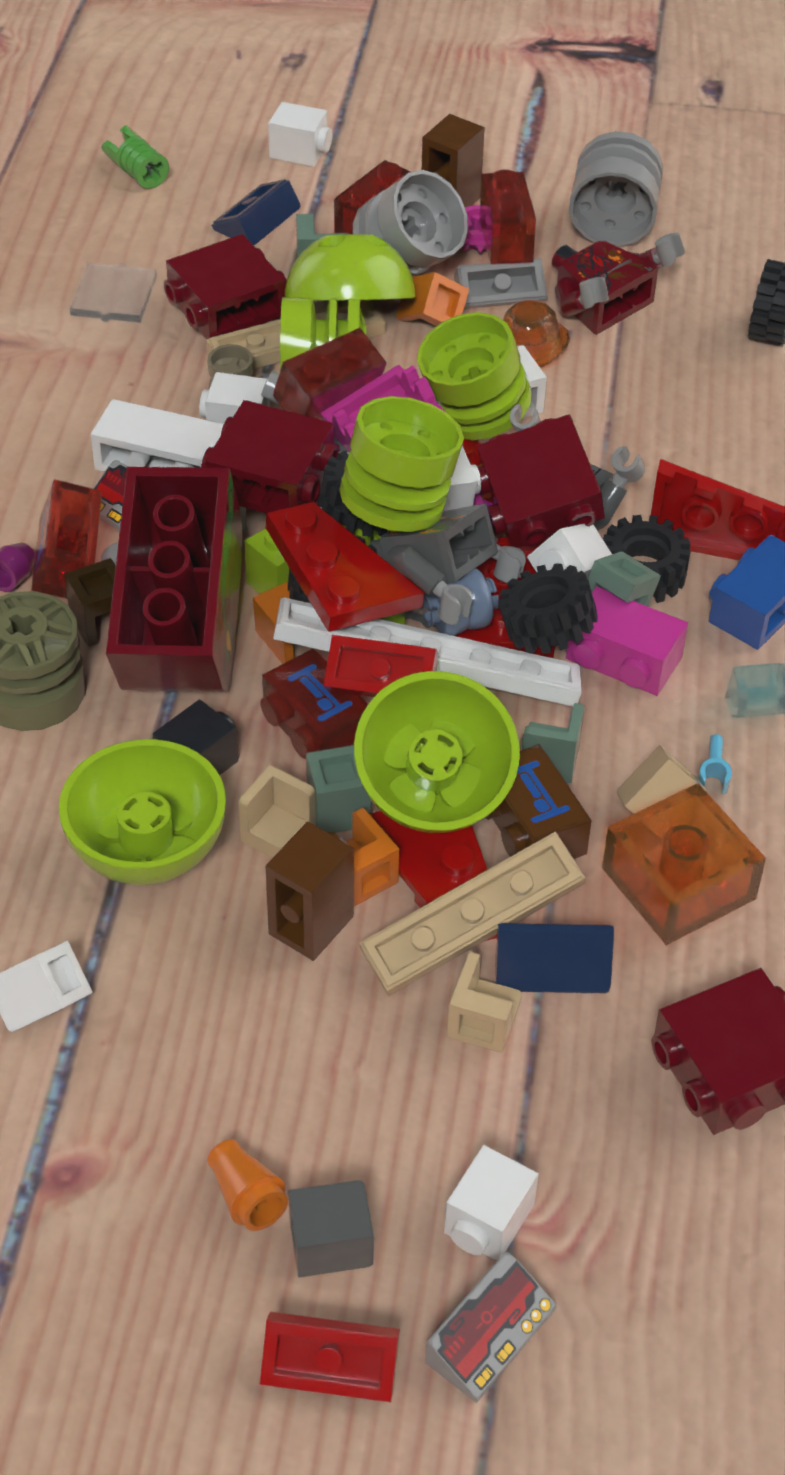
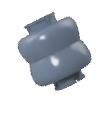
[421,568,499,636]

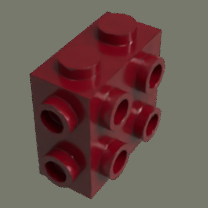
[163,234,287,339]
[201,400,340,513]
[477,414,605,548]
[651,968,785,1135]

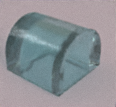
[725,663,785,719]

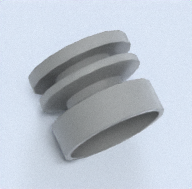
[569,131,663,247]
[353,170,468,277]

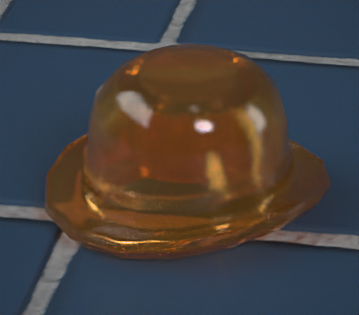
[503,300,570,369]

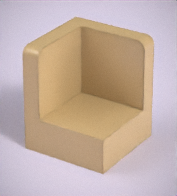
[617,745,708,838]
[238,765,316,858]
[447,951,522,1053]

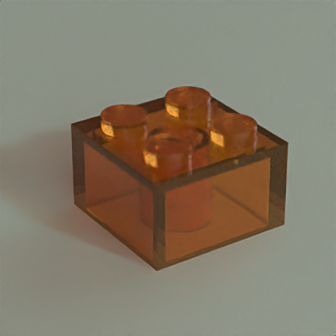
[601,783,766,945]

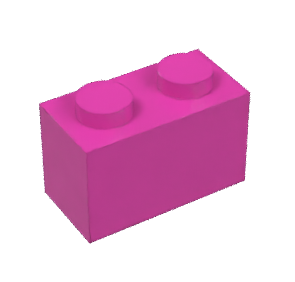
[566,586,688,696]

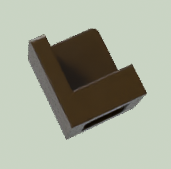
[64,558,116,646]

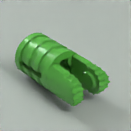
[101,125,169,189]

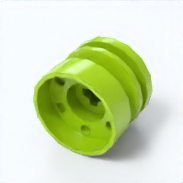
[280,297,367,382]
[417,312,532,440]
[339,396,464,532]

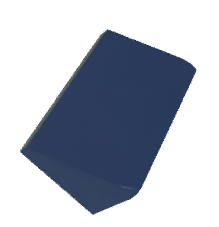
[212,179,301,245]
[495,923,614,994]

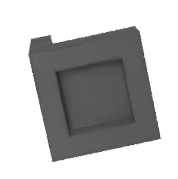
[288,1180,374,1278]

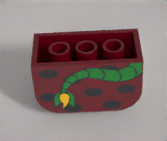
[106,467,242,692]

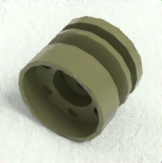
[0,591,85,731]

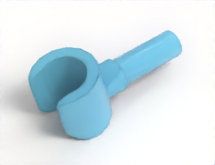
[698,734,732,794]

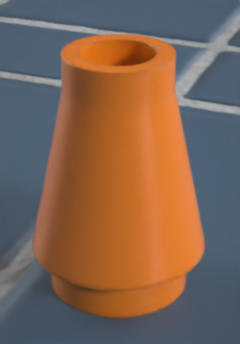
[207,1139,288,1231]

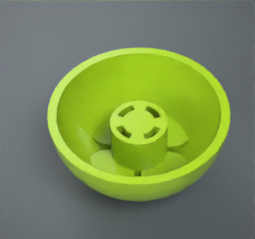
[285,234,416,300]
[354,671,520,833]
[59,739,226,886]

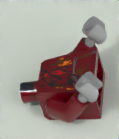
[552,233,685,335]

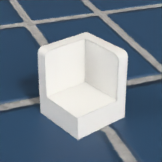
[0,940,93,1032]

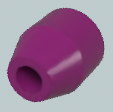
[0,542,36,592]

